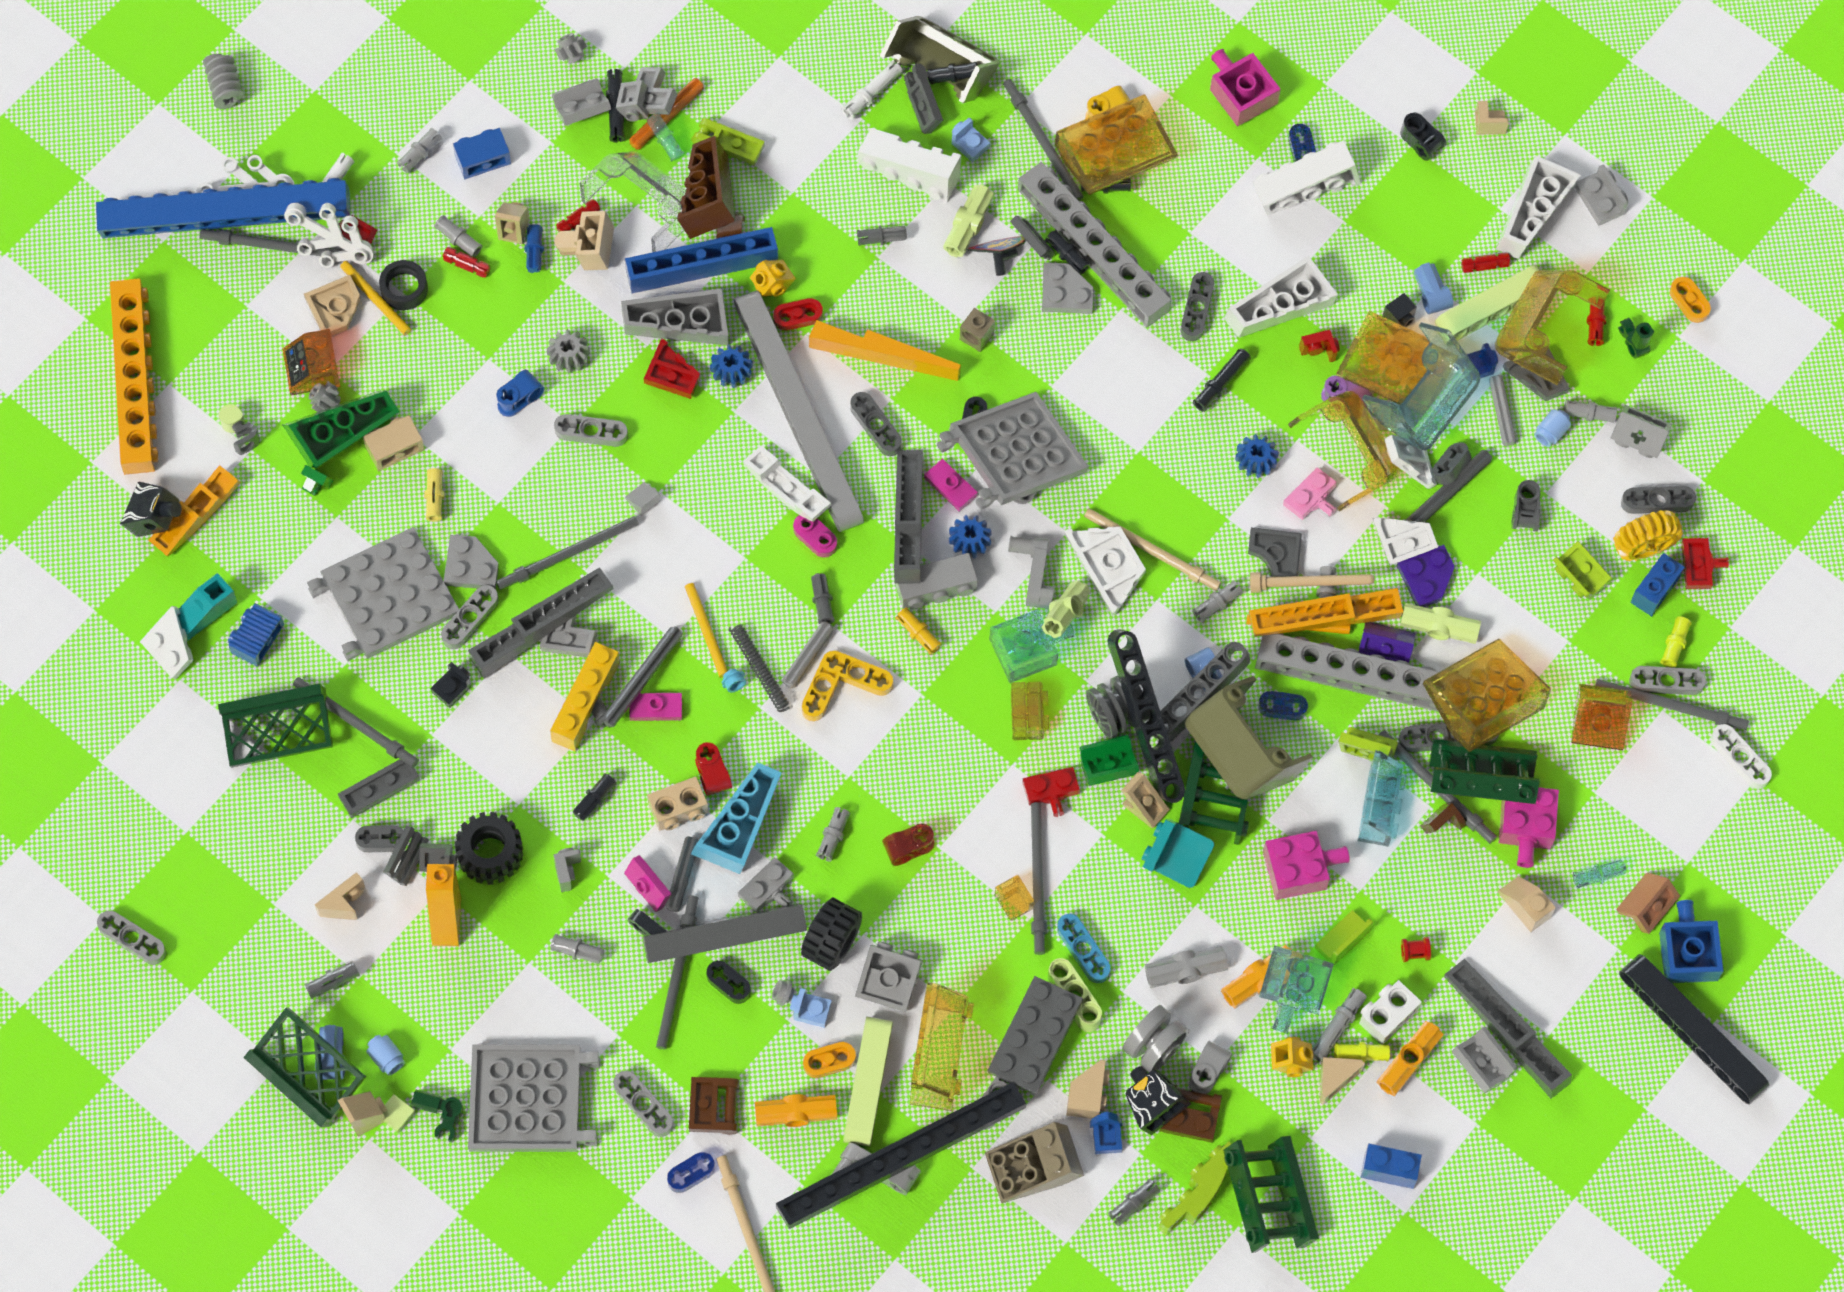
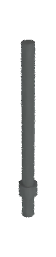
[1003,79,1084,201]
[199,229,344,256]
[496,516,639,590]
[293,677,419,768]
[1594,679,1749,730]
[1379,730,1497,844]
[1031,802,1047,955]
[656,895,699,1050]

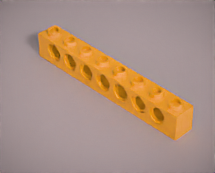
[110,278,159,475]

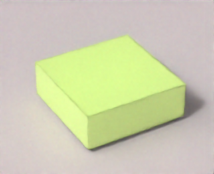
[383,1094,415,1133]

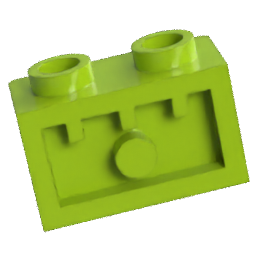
[1338,727,1398,766]

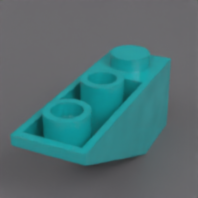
[178,573,237,641]

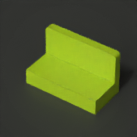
[1315,910,1373,966]

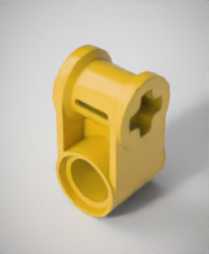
[1085,86,1134,128]

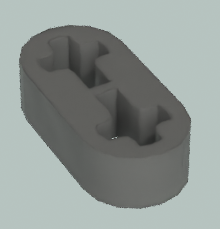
[1432,442,1471,485]
[355,825,403,853]

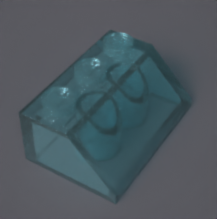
[1357,750,1407,847]

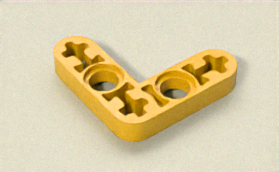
[802,651,893,721]

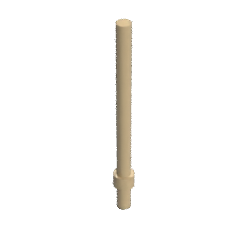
[1084,508,1221,591]
[716,1155,775,1292]

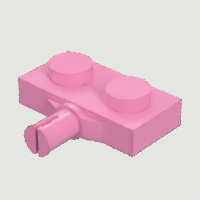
[1283,467,1337,520]

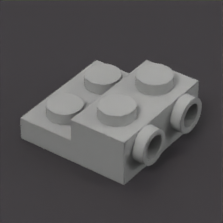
[855,941,923,1012]

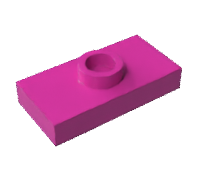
[924,459,978,512]
[629,693,682,721]
[624,855,672,912]

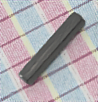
[666,836,698,912]

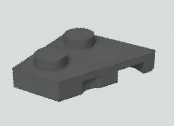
[1503,346,1570,401]

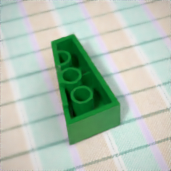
[282,390,400,468]

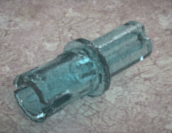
[647,113,685,162]
[1573,860,1626,889]

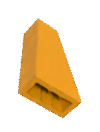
[426,864,461,946]

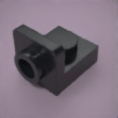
[430,662,471,708]

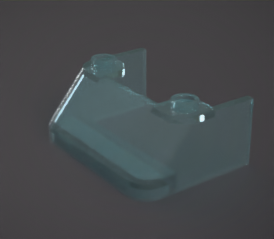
[1362,322,1480,450]

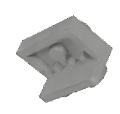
[1451,1027,1517,1093]

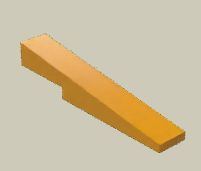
[809,320,961,381]
[1249,588,1403,637]

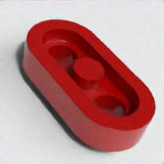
[773,298,823,331]

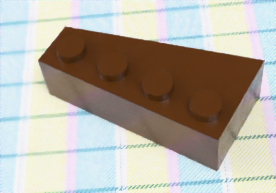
[677,136,735,239]

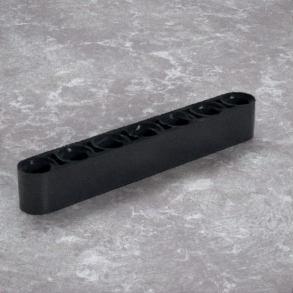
[1107,629,1185,803]
[1619,954,1769,1104]

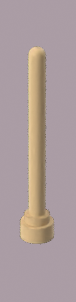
[1250,572,1375,593]

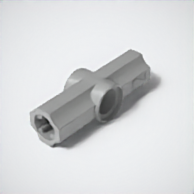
[1145,946,1228,988]

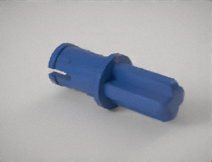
[524,224,544,273]

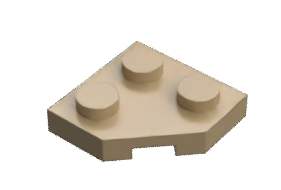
[304,275,361,339]

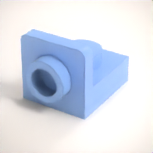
[952,117,990,163]
[790,988,832,1028]

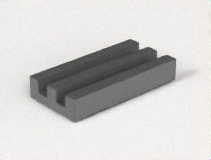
[1010,215,1055,260]
[383,826,429,886]

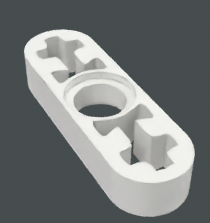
[1710,724,1772,789]

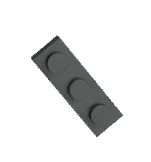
[338,759,420,819]

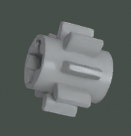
[555,33,587,64]
[309,381,341,412]

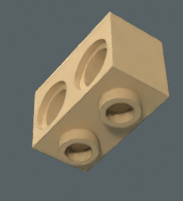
[647,777,708,831]

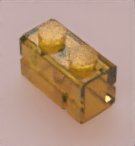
[1010,682,1049,740]

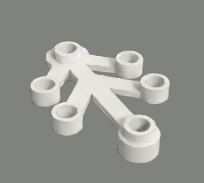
[197,155,294,193]
[284,203,374,268]

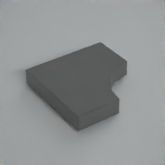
[1248,527,1302,577]

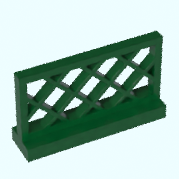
[218,684,333,768]
[243,1007,366,1127]

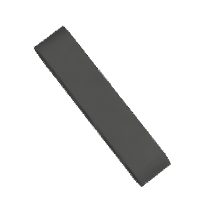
[1153,642,1250,742]

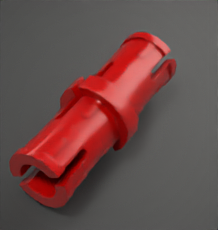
[1587,294,1607,346]

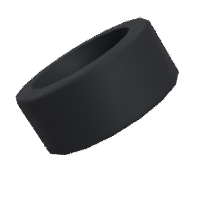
[379,260,428,311]

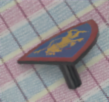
[967,236,1026,276]

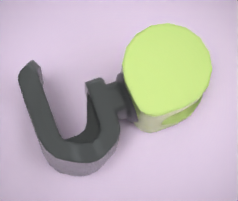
[219,404,260,455]

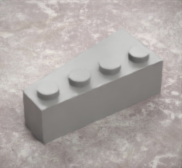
[621,288,728,345]

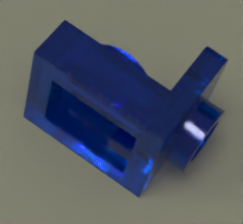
[1456,343,1498,383]

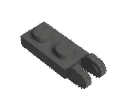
[904,63,943,134]

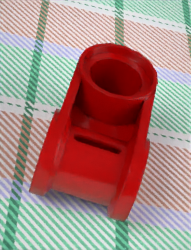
[695,742,732,796]

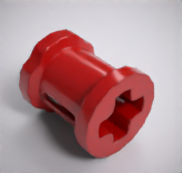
[1401,937,1431,962]

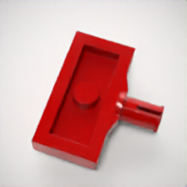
[1681,538,1729,589]
[1022,767,1080,817]

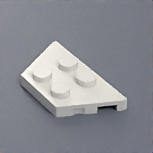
[1064,527,1146,616]

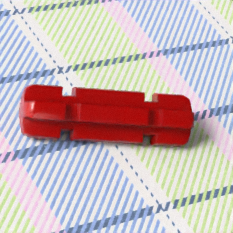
[556,199,600,232]
[442,247,490,278]
[1461,252,1510,273]

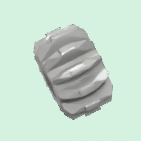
[547,329,590,373]

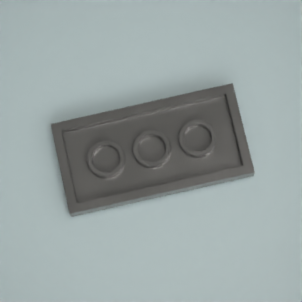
[987,976,1083,1095]

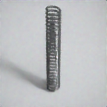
[729,624,790,712]

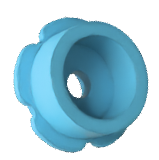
[721,669,746,693]

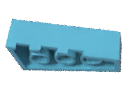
[691,762,782,874]

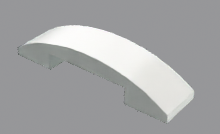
[743,445,831,522]

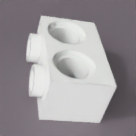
[1359,980,1422,1045]

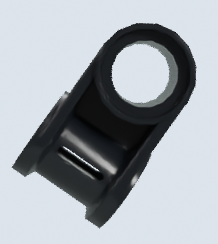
[1400,112,1447,161]

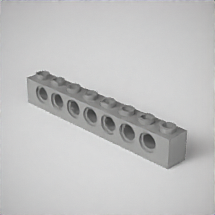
[1018,161,1171,328]
[1255,633,1467,716]

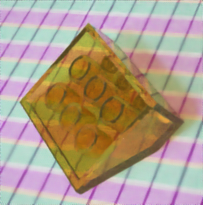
[1054,94,1178,195]
[1336,311,1461,418]
[1423,638,1551,752]

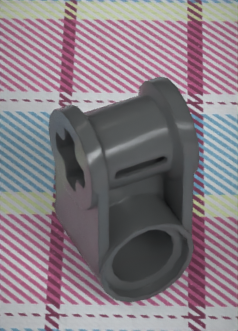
[1511,480,1541,531]

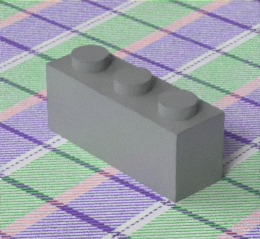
[894,553,978,610]

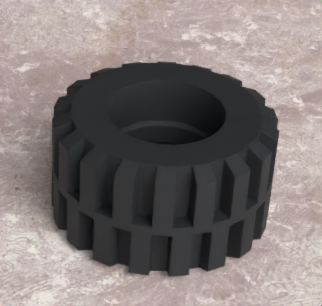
[455,812,523,885]
[801,897,862,971]

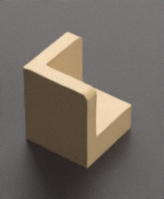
[1475,101,1509,135]

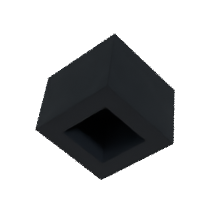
[1382,293,1417,331]

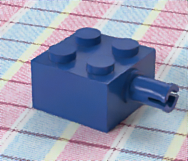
[1659,900,1723,983]

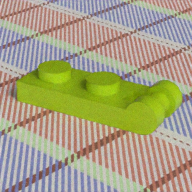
[691,118,765,166]

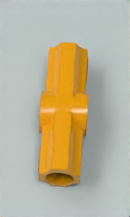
[1221,945,1299,1009]
[1376,1021,1444,1097]
[755,1094,837,1127]

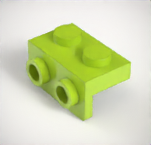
[1553,541,1613,600]

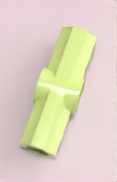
[943,184,994,258]
[1042,580,1091,638]
[1400,603,1481,644]

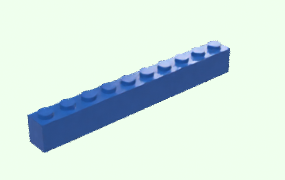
[96,178,351,238]

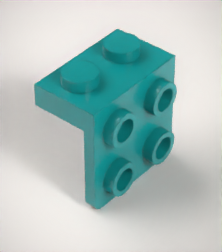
[1141,819,1214,888]

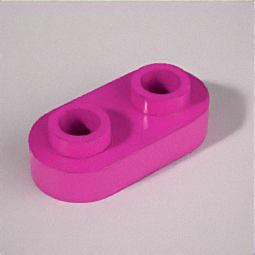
[793,515,837,558]

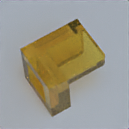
[994,875,1034,921]

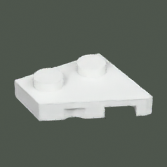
[140,606,193,679]

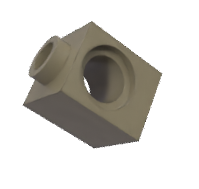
[959,308,995,352]

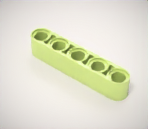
[1435,265,1551,343]
[843,1016,893,1147]

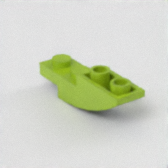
[1158,1142,1231,1236]

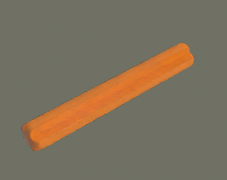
[629,78,704,150]

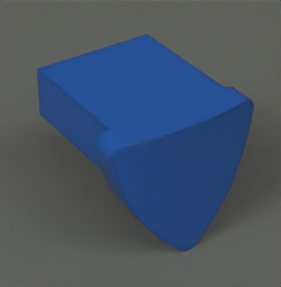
[1089,1112,1123,1154]

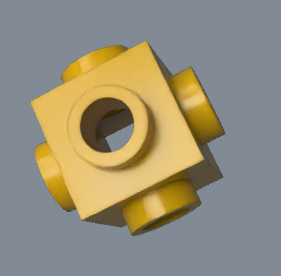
[750,260,796,297]
[1271,1037,1313,1078]

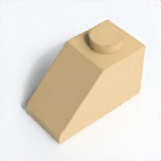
[495,202,530,244]
[1497,876,1556,932]
[338,1091,387,1137]

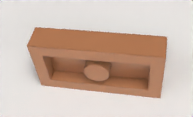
[1616,873,1680,934]

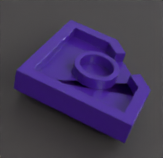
[1396,545,1455,608]

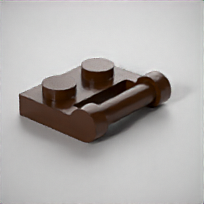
[689,1077,740,1135]
[1159,1084,1222,1143]

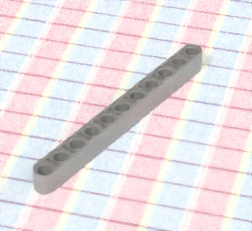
[734,290,864,532]

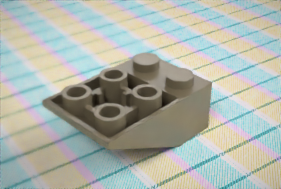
[985,1122,1084,1203]

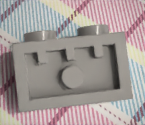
[552,78,611,126]
[1574,164,1628,226]

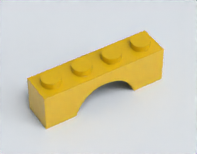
[550,642,620,752]

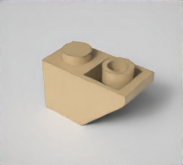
[1066,1060,1110,1119]

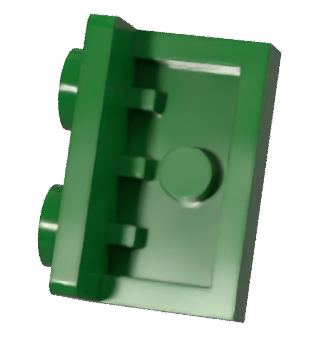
[1079,735,1139,786]

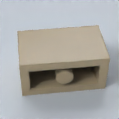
[363,415,424,472]

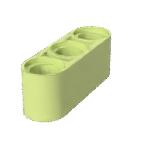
[1048,958,1102,1032]

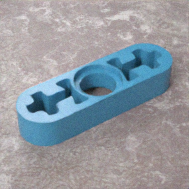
[1057,914,1110,983]

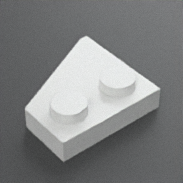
[1384,435,1437,489]
[1373,517,1438,565]

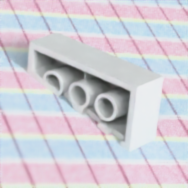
[858,128,961,202]
[1252,140,1361,215]
[1496,155,1581,259]
[1224,256,1338,338]

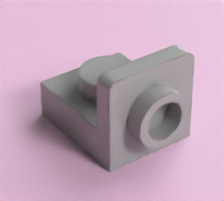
[616,80,649,121]
[553,848,581,892]

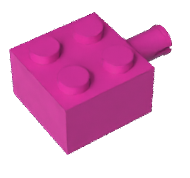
[1210,49,1281,127]
[1498,787,1559,868]
[1263,831,1350,900]

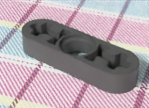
[1180,272,1214,341]
[850,392,902,456]
[1621,486,1696,514]

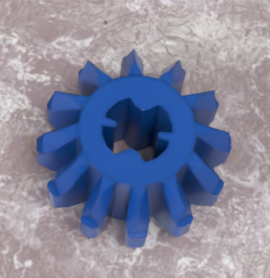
[710,344,753,388]
[1235,434,1279,478]
[949,515,992,559]

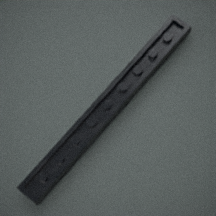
[776,1082,1026,1229]

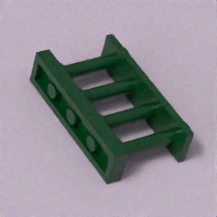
[1429,739,1540,804]
[1179,741,1249,845]
[1223,1136,1319,1253]

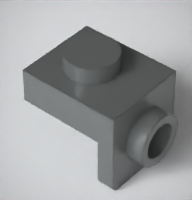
[419,843,457,872]

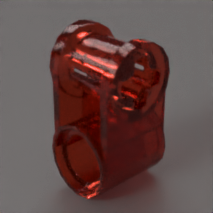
[882,824,935,866]

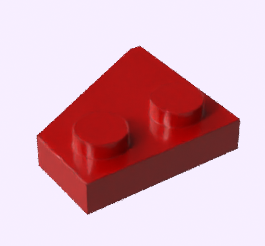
[644,338,700,399]

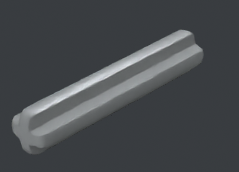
[1489,375,1516,446]
[783,621,833,688]

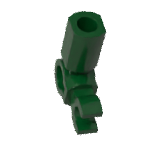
[1618,318,1654,359]
[411,1089,463,1143]

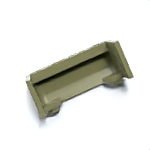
[880,16,1000,103]
[1185,676,1313,799]

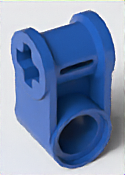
[496,369,545,417]

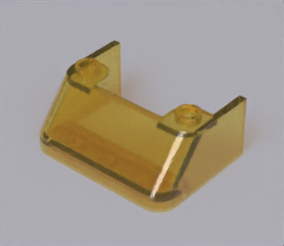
[1495,270,1610,385]
[1288,391,1401,512]
[910,982,974,1111]

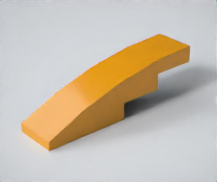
[148,465,241,557]

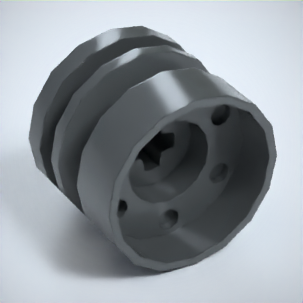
[1086,671,1151,739]

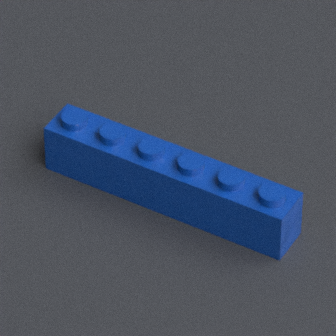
[625,227,778,294]

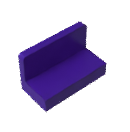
[1358,622,1416,663]

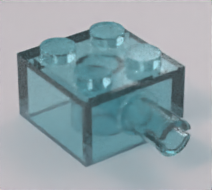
[989,609,1074,683]
[1259,946,1334,1034]

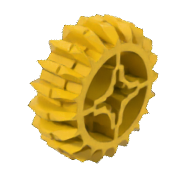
[1613,510,1683,561]

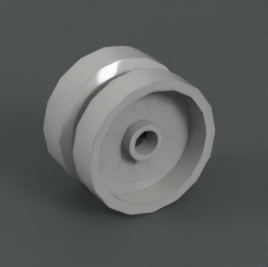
[1122,1005,1190,1072]

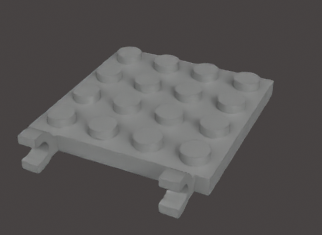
[937,392,1089,510]
[307,527,459,662]
[468,1044,600,1152]

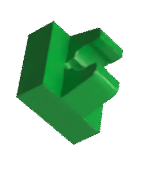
[301,465,334,496]

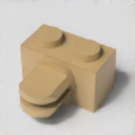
[554,211,614,270]

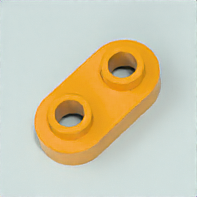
[1670,277,1711,323]
[803,1042,856,1078]

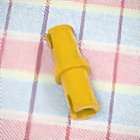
[895,607,942,655]

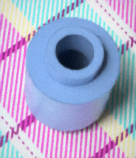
[1534,409,1571,447]
[366,1035,405,1076]

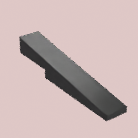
[894,450,923,584]
[468,567,614,679]
[642,904,807,963]
[1444,959,1572,1099]

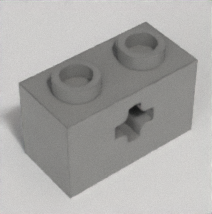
[1610,405,1672,458]

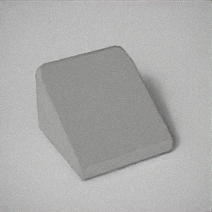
[625,482,661,516]

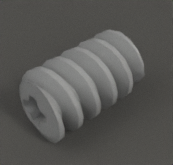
[203,54,244,109]

